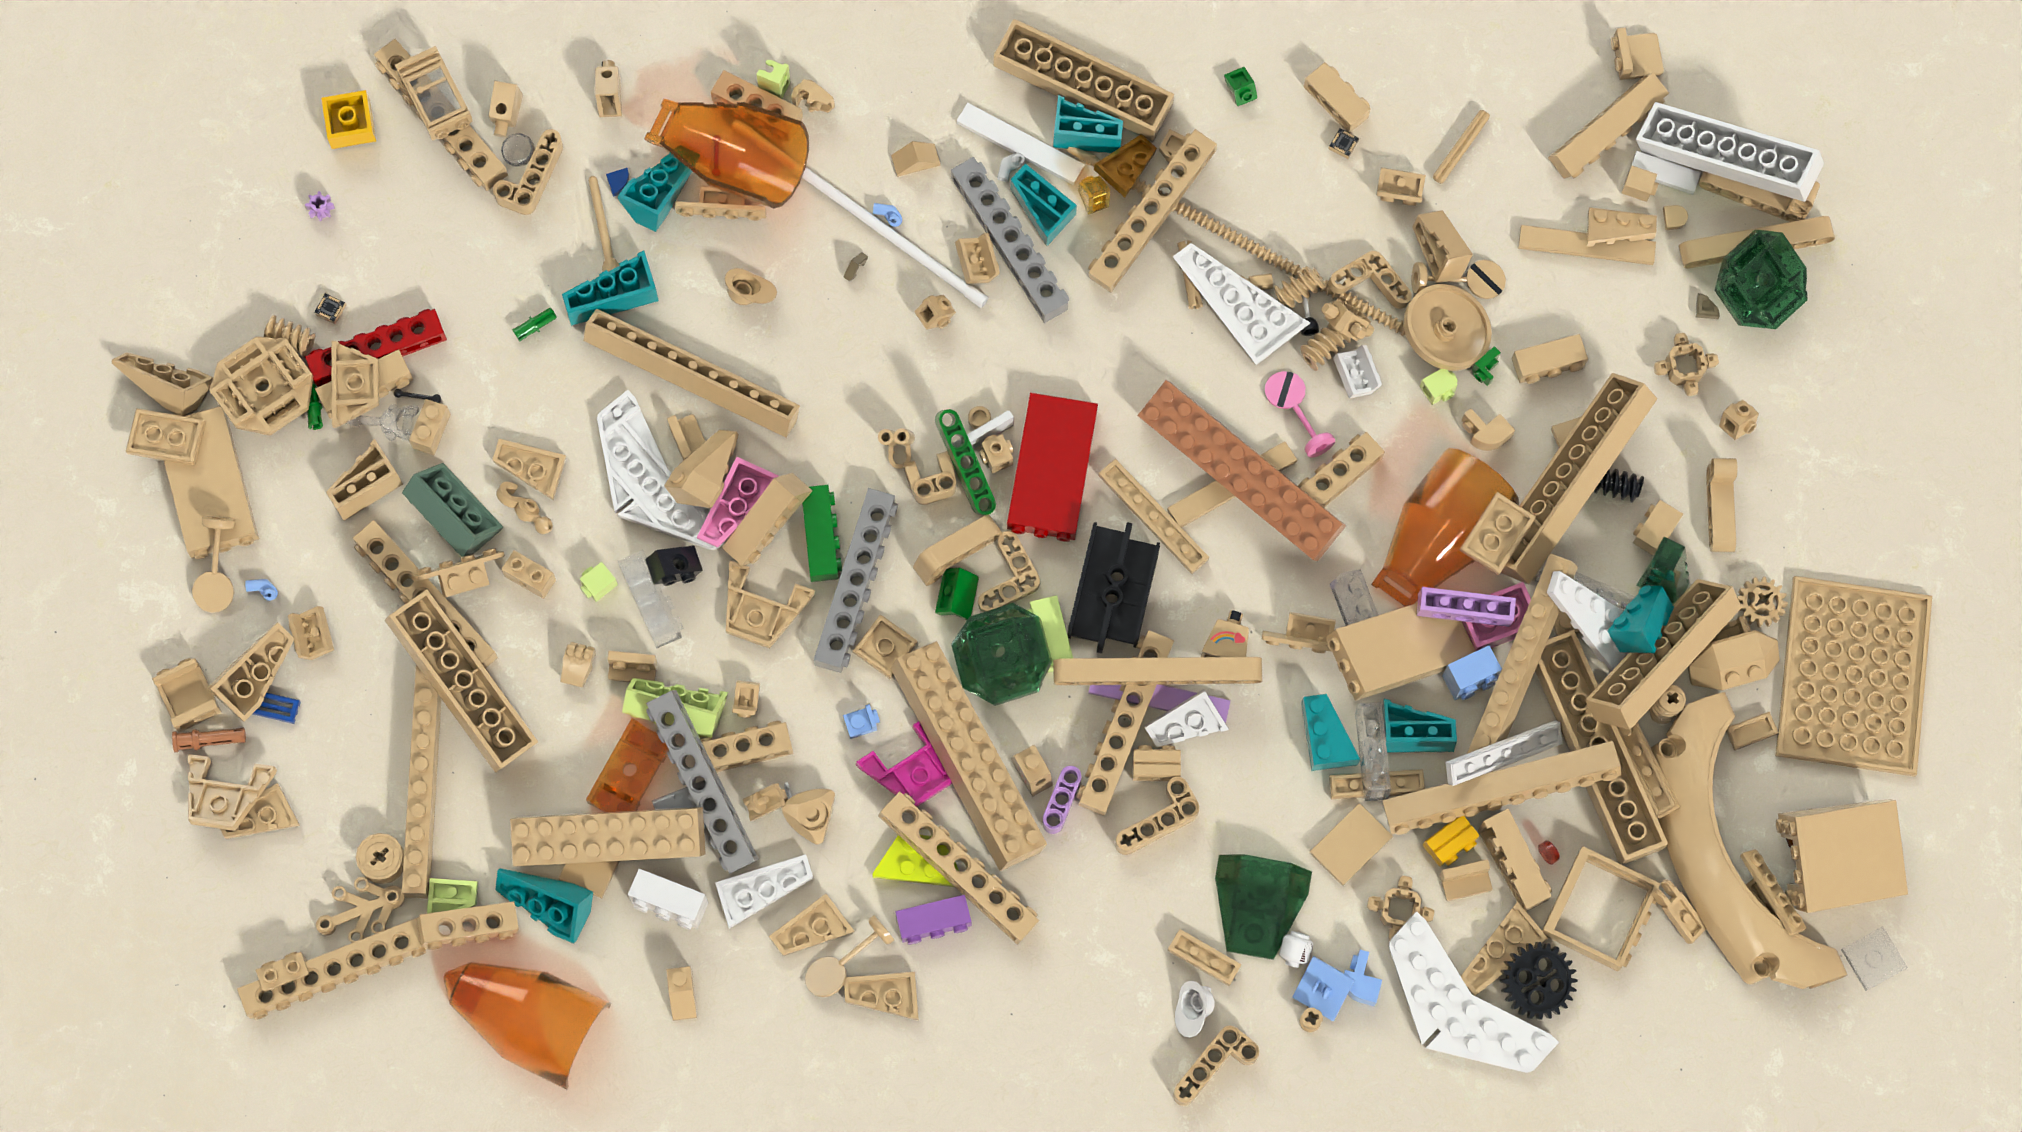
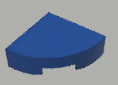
[606,168,629,197]

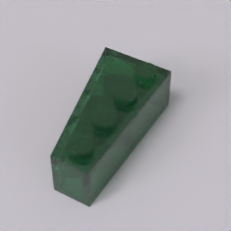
[1636,537,1690,604]

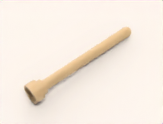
[588,176,619,272]

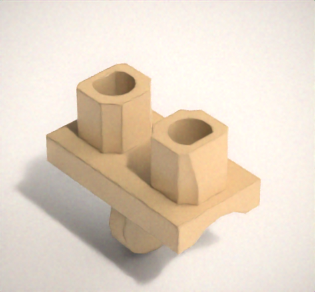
[743,783,788,821]

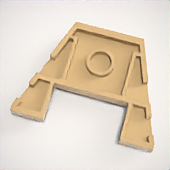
[726,560,815,649]
[188,754,277,831]

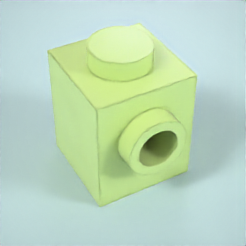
[1420,369,1458,405]
[580,562,618,602]

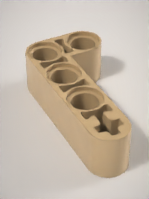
[493,129,563,215]
[1706,458,1737,552]
[913,514,1002,586]
[1115,777,1200,855]
[1173,1026,1260,1106]

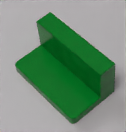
[935,568,979,620]

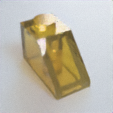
[1078,175,1110,215]

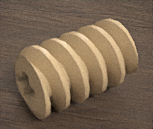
[1274,266,1326,308]
[264,315,316,357]
[1300,323,1351,371]
[1649,685,1686,724]

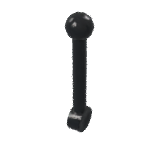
[394,389,441,403]

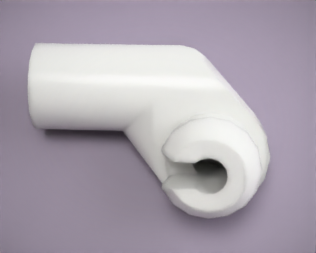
[997,153,1025,182]

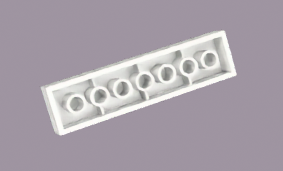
[1636,102,1824,202]

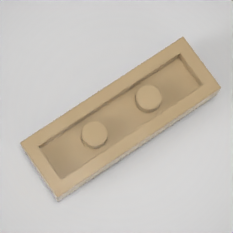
[1167,929,1241,986]

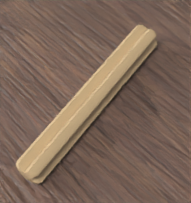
[1433,110,1490,184]

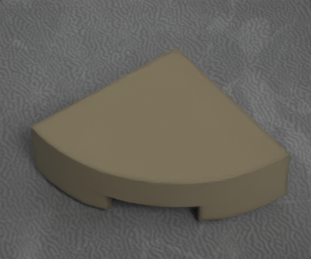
[843,252,868,281]
[1696,293,1720,319]

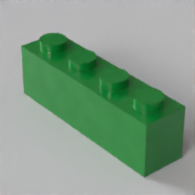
[802,485,842,582]

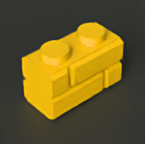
[1423,816,1479,867]

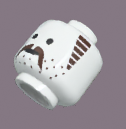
[1279,931,1313,968]

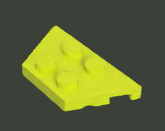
[873,834,959,887]

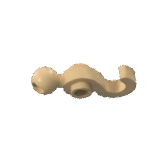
[496,482,553,534]

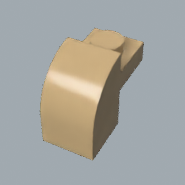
[1461,409,1515,451]

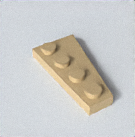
[1461,901,1548,996]

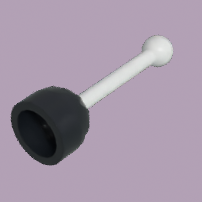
[1301,295,1319,336]

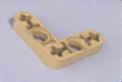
[1328,251,1412,309]
[978,531,1040,614]

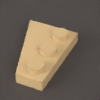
[1587,207,1657,247]
[492,439,566,500]
[220,783,300,839]
[769,894,855,956]
[844,972,919,1020]

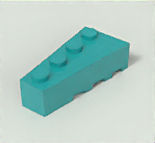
[562,250,659,326]

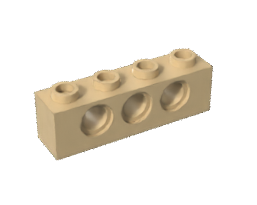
[711,70,803,139]
[1298,432,1385,508]
[700,721,793,772]
[417,902,519,950]

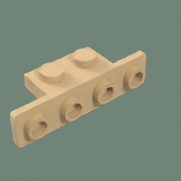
[675,186,767,221]
[411,548,505,597]
[1262,612,1336,653]
[1740,849,1806,935]

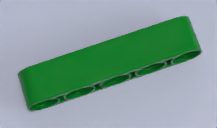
[935,409,996,515]

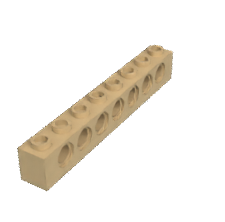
[374,39,508,191]
[1088,129,1217,293]
[353,520,498,669]
[1076,630,1174,816]
[878,791,1040,945]
[237,918,428,1020]

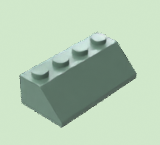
[402,463,503,557]

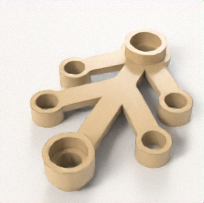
[316,877,405,943]

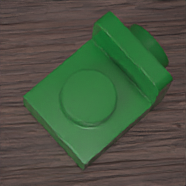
[1224,67,1257,106]
[1472,346,1501,386]

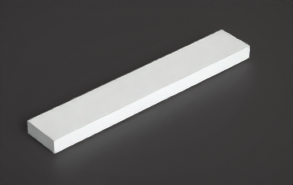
[957,103,1085,186]
[1446,720,1563,786]

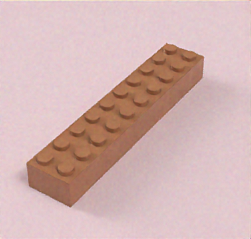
[1137,380,1346,562]

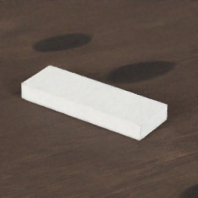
[1631,151,1701,195]
[952,411,1014,449]

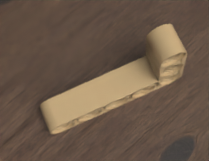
[1699,171,1820,222]

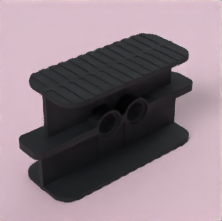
[1067,522,1160,653]

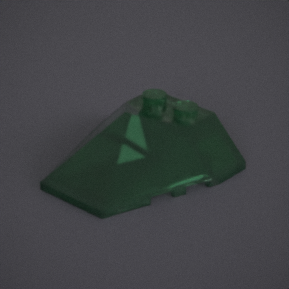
[1215,854,1312,960]

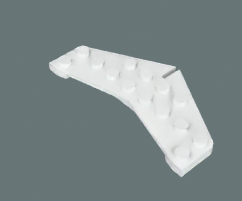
[597,390,733,550]
[1389,912,1559,1073]

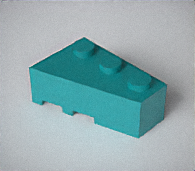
[1053,95,1123,153]
[1010,163,1077,246]
[1607,585,1674,653]
[1301,694,1360,771]
[1381,698,1457,752]

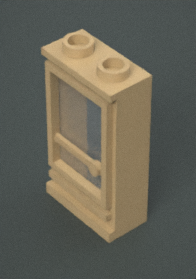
[395,46,473,141]

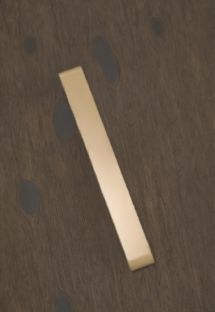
[1053,657,1263,685]

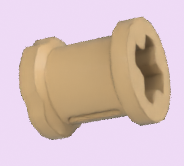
[1299,1008,1323,1032]

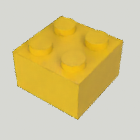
[321,90,376,149]

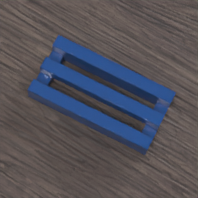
[252,693,301,724]

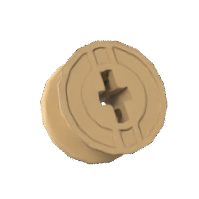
[356,833,404,884]

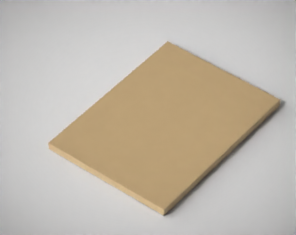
[1775,576,1932,777]

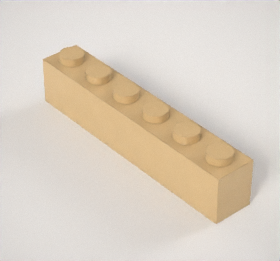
[1548,72,1669,179]

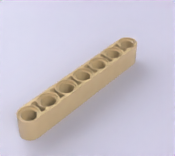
[1679,216,1835,268]

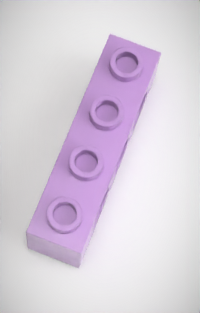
[1416,587,1516,627]

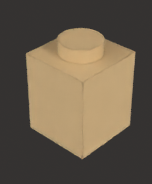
[1622,166,1659,202]

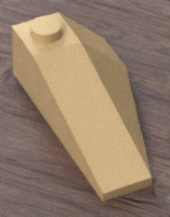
[112,353,213,416]
[207,622,294,722]

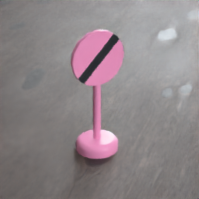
[1265,371,1335,458]

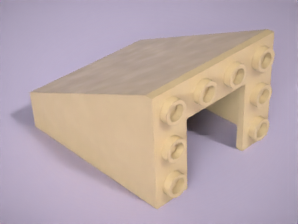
[1776,799,1908,913]

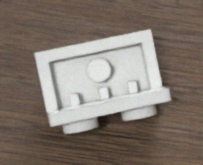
[1333,345,1382,398]

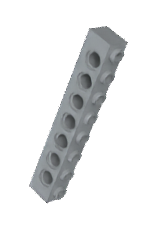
[951,157,1069,323]
[814,488,898,673]
[646,690,759,874]

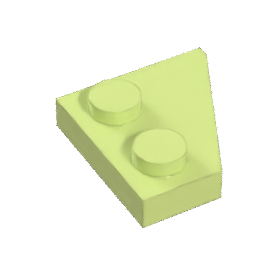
[427,878,478,913]

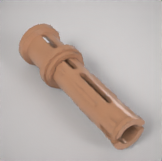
[172,727,246,753]

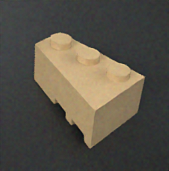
[1412,210,1473,283]
[326,439,403,521]

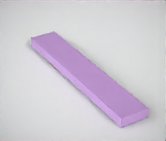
[1089,685,1231,723]

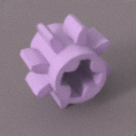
[305,191,335,221]

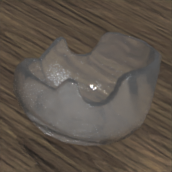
[501,133,535,167]

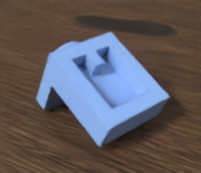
[843,704,880,739]

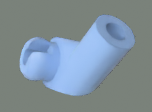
[873,203,902,227]
[245,579,278,601]

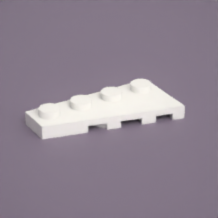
[715,854,813,929]

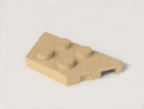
[331,341,379,428]

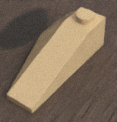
[664,429,739,508]

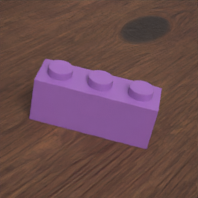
[895,895,972,945]

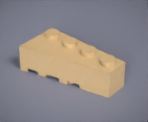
[1478,808,1552,912]

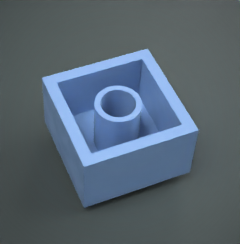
[1442,645,1502,700]

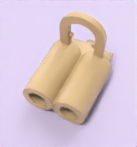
[878,428,915,469]

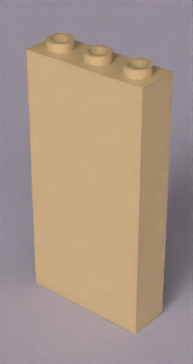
[164,406,259,559]
[1326,603,1476,701]

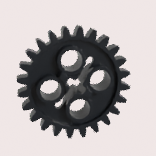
[1500,942,1578,1020]

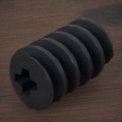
[1594,469,1644,503]

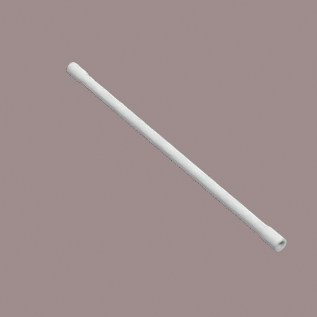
[731,117,989,308]

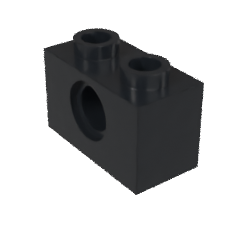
[645,545,703,586]

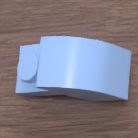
[1344,950,1382,1006]

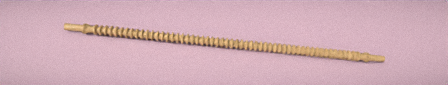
[1067,147,1406,336]

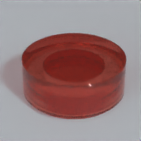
[1538,840,1560,865]

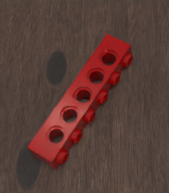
[305,309,447,387]

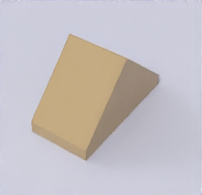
[891,141,940,177]

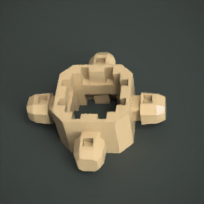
[1321,299,1374,341]
[1654,333,1719,396]
[1367,876,1434,940]

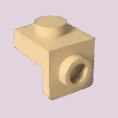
[732,680,760,718]

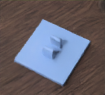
[1292,956,1355,1021]

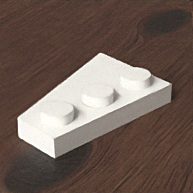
[1144,689,1229,747]

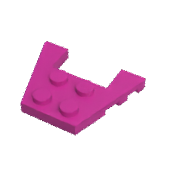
[855,721,952,807]

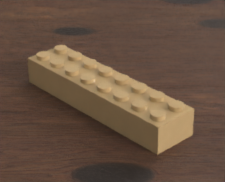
[993,19,1174,141]
[1585,579,1742,730]
[384,589,538,773]
[510,807,706,866]

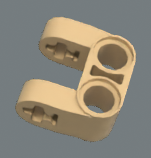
[903,451,956,505]

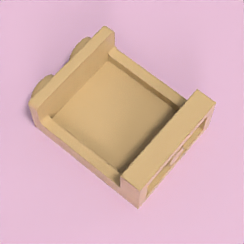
[152,658,222,732]

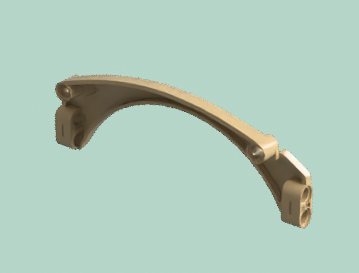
[1651,692,1847,989]

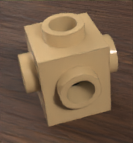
[914,295,956,330]
[1719,399,1759,440]
[979,434,1014,474]

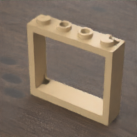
[1542,846,1660,971]

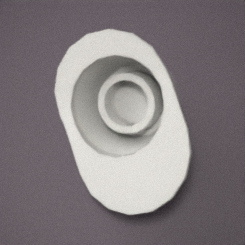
[1175,981,1215,1038]

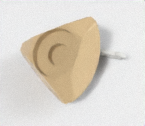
[782,782,835,845]

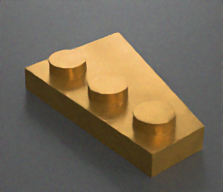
[1093,134,1157,198]

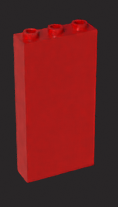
[1007,392,1098,542]

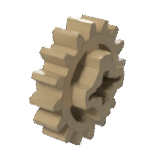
[1737,576,1788,628]

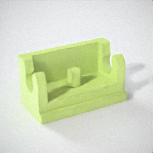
[756,60,791,99]

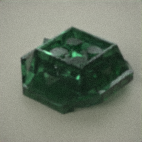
[1714,229,1808,329]
[951,603,1052,706]

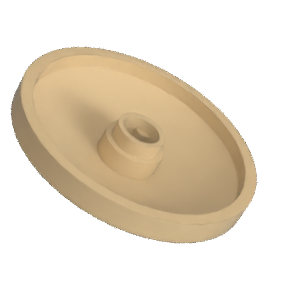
[1404,284,1492,371]

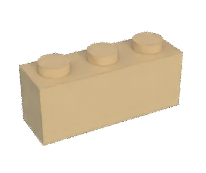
[1304,62,1371,133]
[1511,334,1588,384]

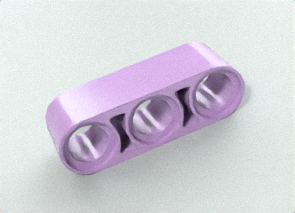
[1042,766,1081,834]

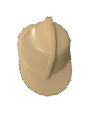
[725,268,777,305]

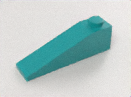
[618,147,700,232]
[495,868,593,944]

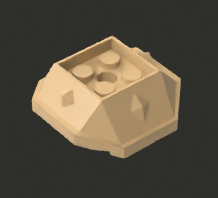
[209,337,313,436]

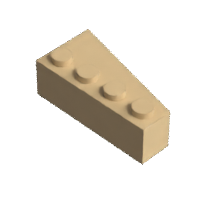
[722,473,813,566]

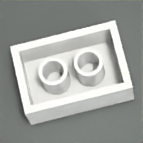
[628,869,708,930]

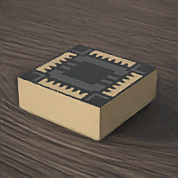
[1329,128,1359,159]
[314,293,346,324]

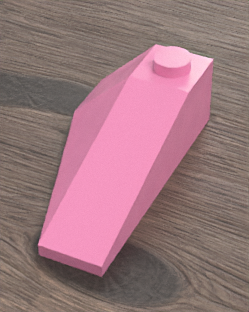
[697,457,779,548]

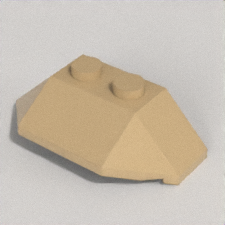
[1688,630,1780,690]

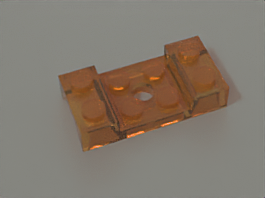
[586,718,669,812]

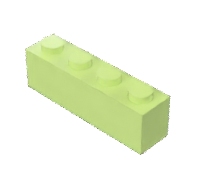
[622,678,728,738]

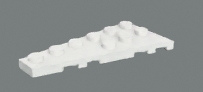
[1173,243,1310,365]
[1547,571,1628,673]

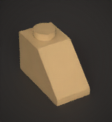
[666,966,697,1021]

